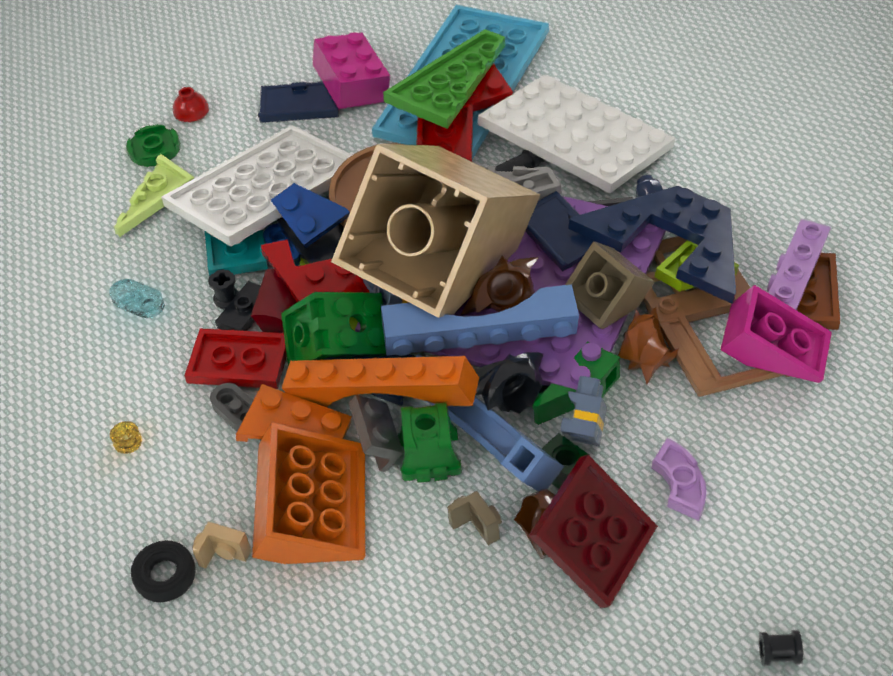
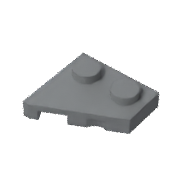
[487,166,561,201]

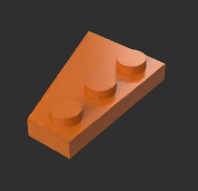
[236,384,352,442]

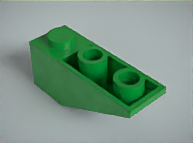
[532,341,620,425]

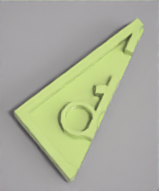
[114,154,194,237]

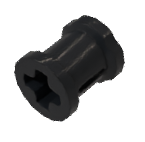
[208,269,239,309]
[758,630,803,666]

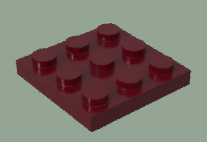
[528,455,658,608]

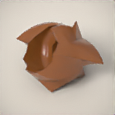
[618,307,679,384]

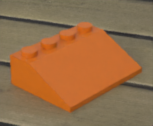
[252,422,365,564]

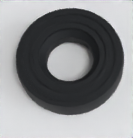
[131,540,195,602]

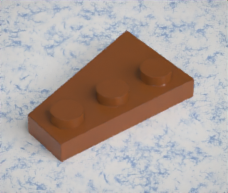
[797,253,840,330]

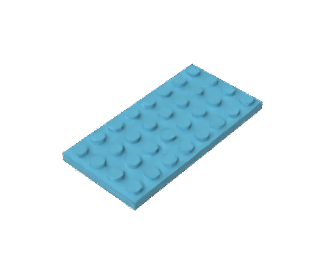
[372,5,549,159]

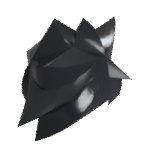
[474,352,544,414]

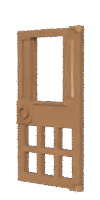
[643,236,789,397]

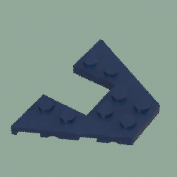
[568,186,736,304]

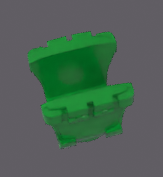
[398,402,462,483]

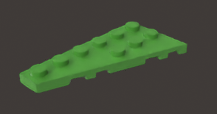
[383,29,505,129]

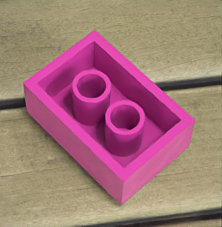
[313,32,390,109]

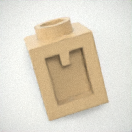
[193,521,252,568]

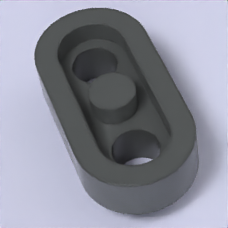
[210,383,253,432]

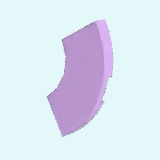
[652,438,706,521]

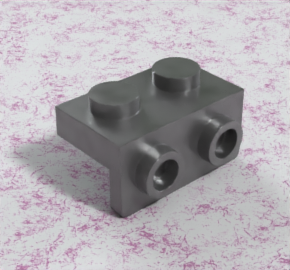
[349,395,403,472]

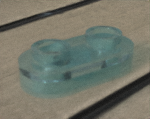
[109,279,165,318]

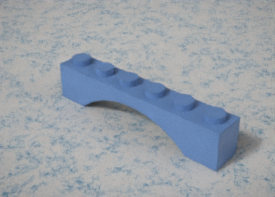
[381,284,579,356]
[416,354,564,491]

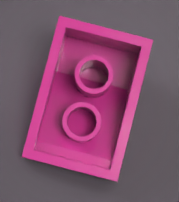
[720,285,832,383]

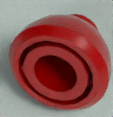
[173,87,209,122]

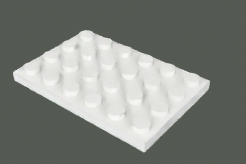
[477,75,676,193]
[161,125,352,246]

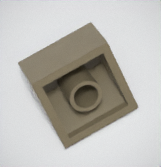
[565,241,655,329]

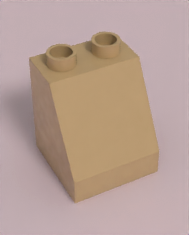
[331,144,540,318]

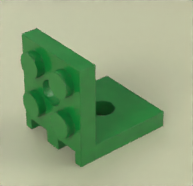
[281,292,386,366]

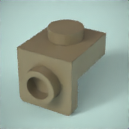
[447,491,502,545]

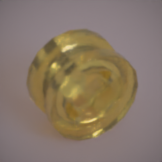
[110,421,142,454]

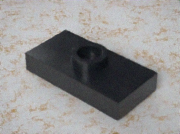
[215,281,261,331]

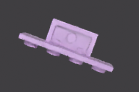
[767,219,831,310]

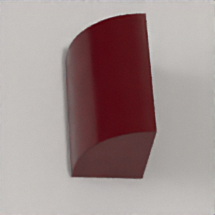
[251,268,297,333]

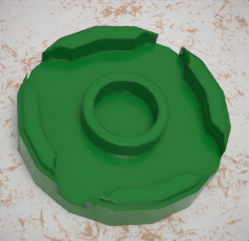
[126,124,181,167]

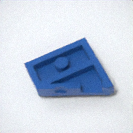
[271,183,350,248]

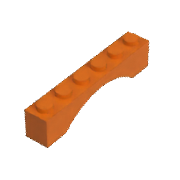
[282,356,479,407]

